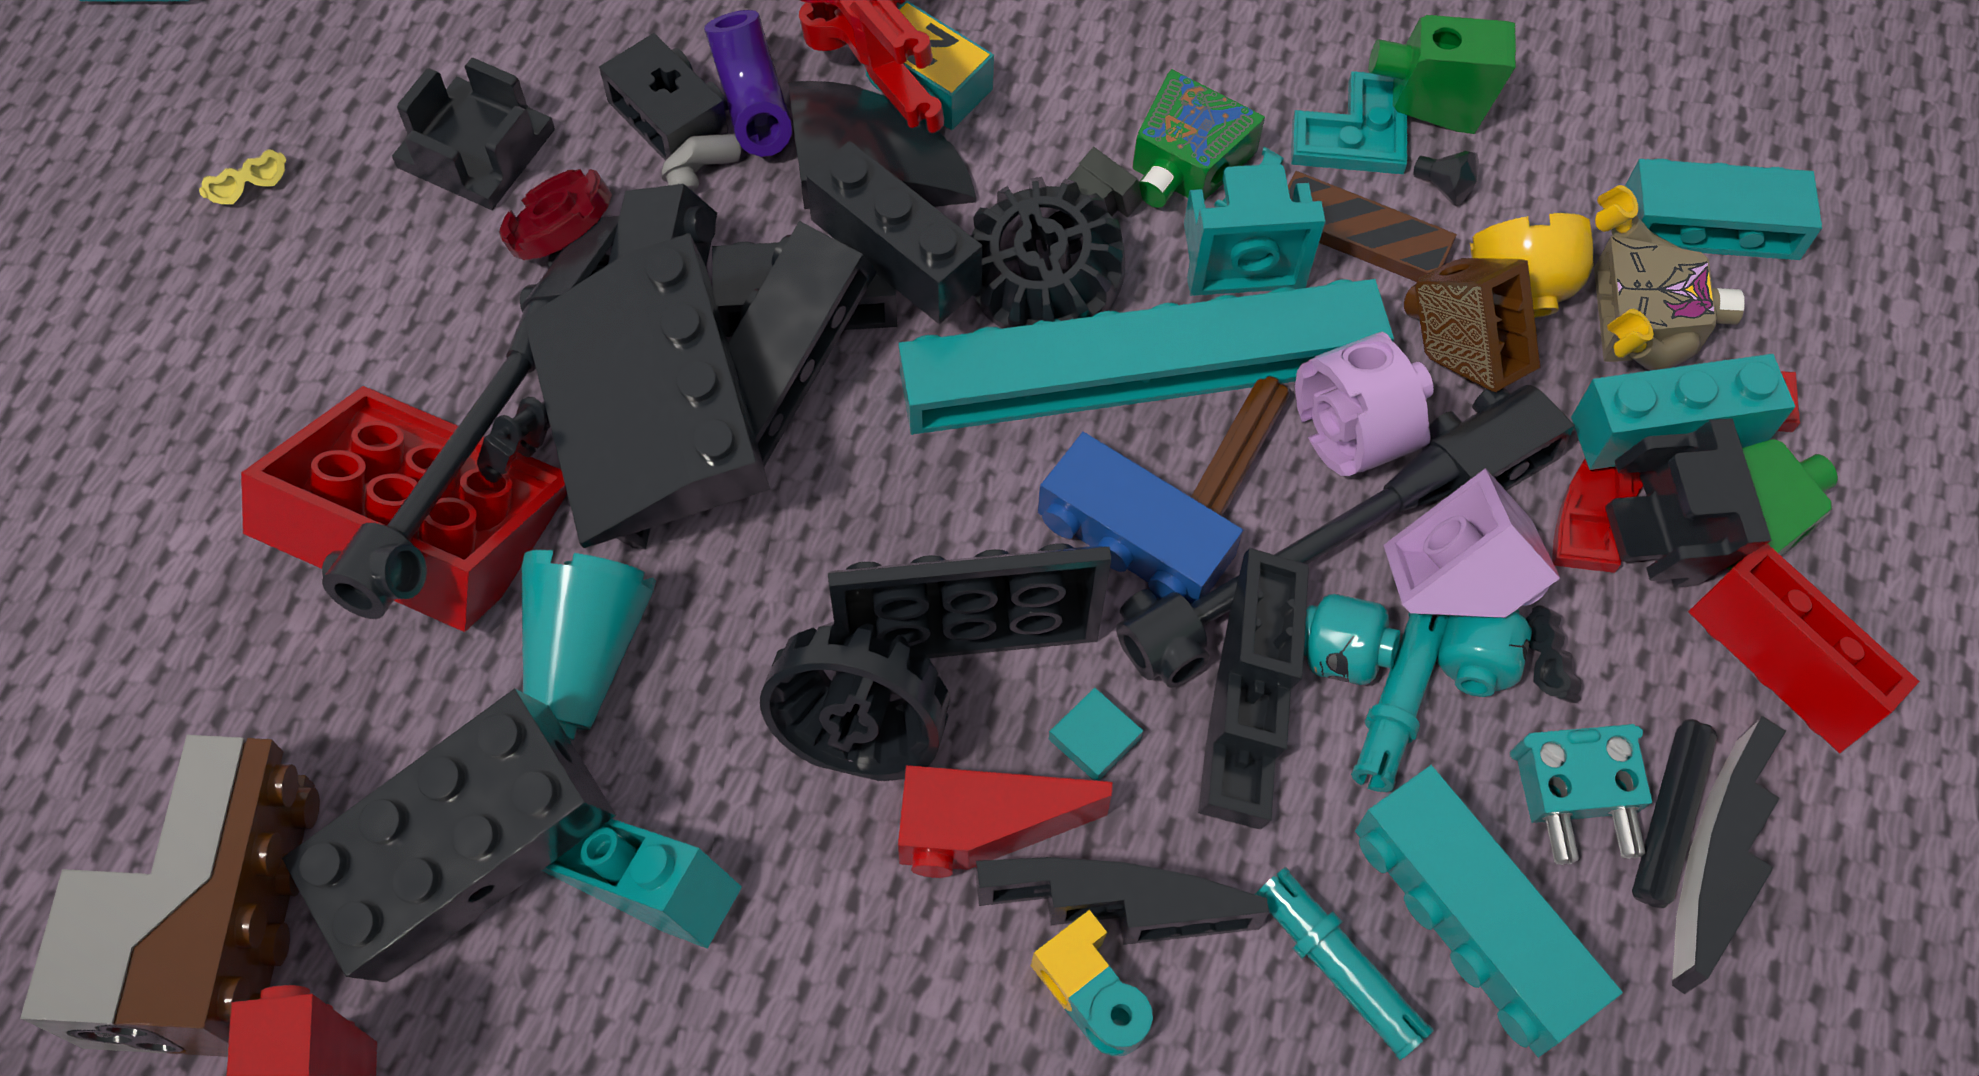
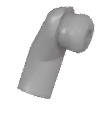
[662,134,741,192]

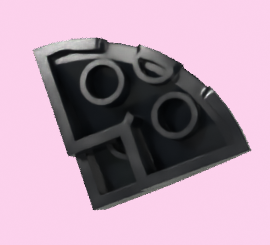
[788,81,976,209]

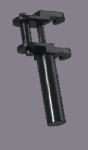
[477,396,550,483]

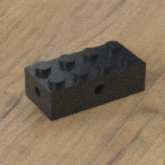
[282,688,616,983]

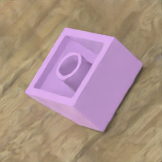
[1383,468,1560,618]

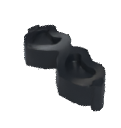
[1526,605,1581,703]

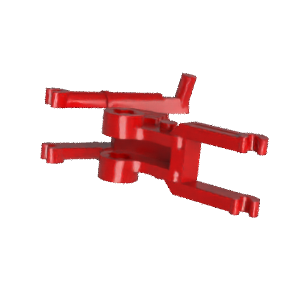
[799,0,944,133]

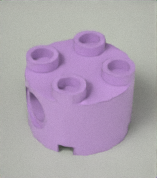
[1295,332,1434,476]

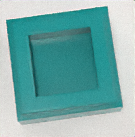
[1048,687,1143,781]

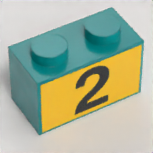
[865,0,994,130]

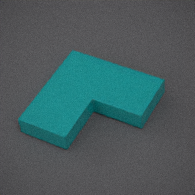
[1291,71,1407,175]

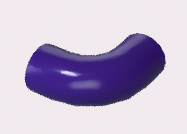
[704,10,792,157]

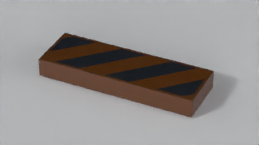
[1288,171,1457,282]

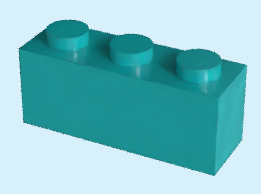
[1625,159,1822,260]
[1571,354,1795,470]

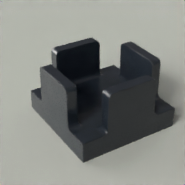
[392,58,555,210]
[1605,418,1772,588]

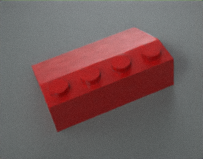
[241,386,567,632]

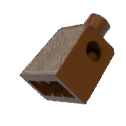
[1404,258,1541,392]

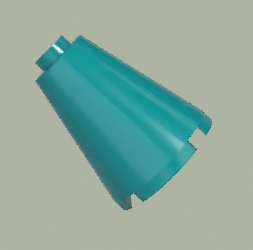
[521,550,656,740]

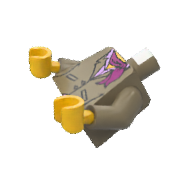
[1594,185,1745,371]

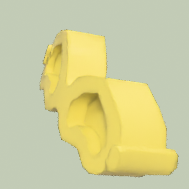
[199,149,286,204]

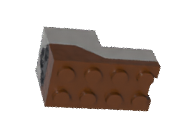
[20,735,320,1057]

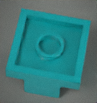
[1184,164,1325,296]

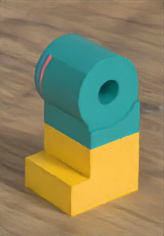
[1030,910,1153,1056]

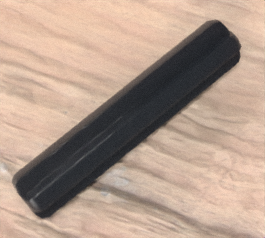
[1632,719,1717,908]

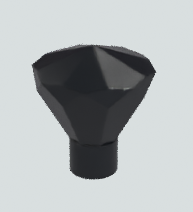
[1413,151,1479,205]

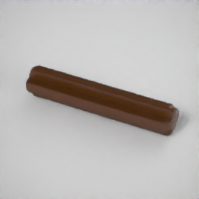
[1191,376,1289,517]

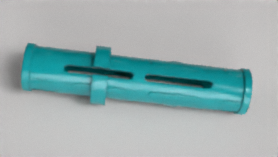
[1351,612,1449,792]
[1255,867,1434,1061]

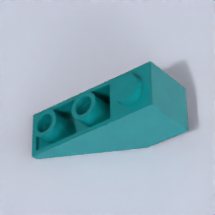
[541,819,742,949]

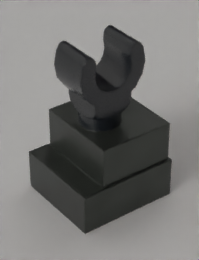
[1048,147,1142,254]

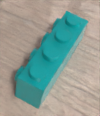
[1355,765,1623,1058]

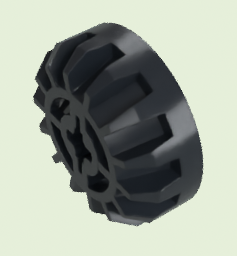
[970,177,1125,329]
[759,621,950,781]

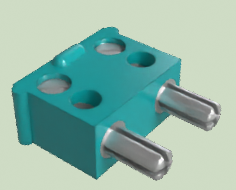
[1510,724,1652,865]

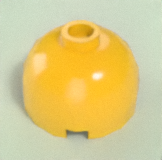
[1470,213,1593,318]

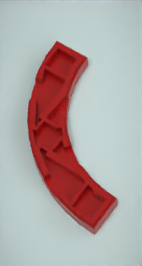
[1552,371,1800,573]

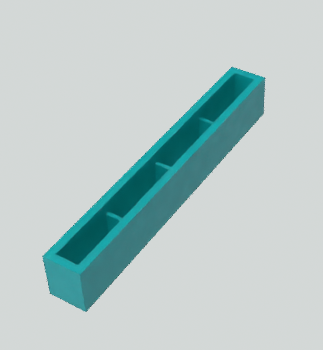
[898,279,1394,435]

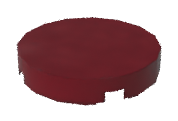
[499,169,612,260]

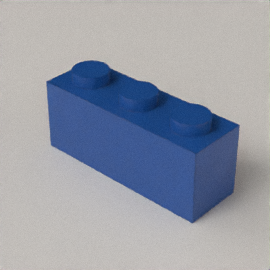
[1038,431,1243,604]

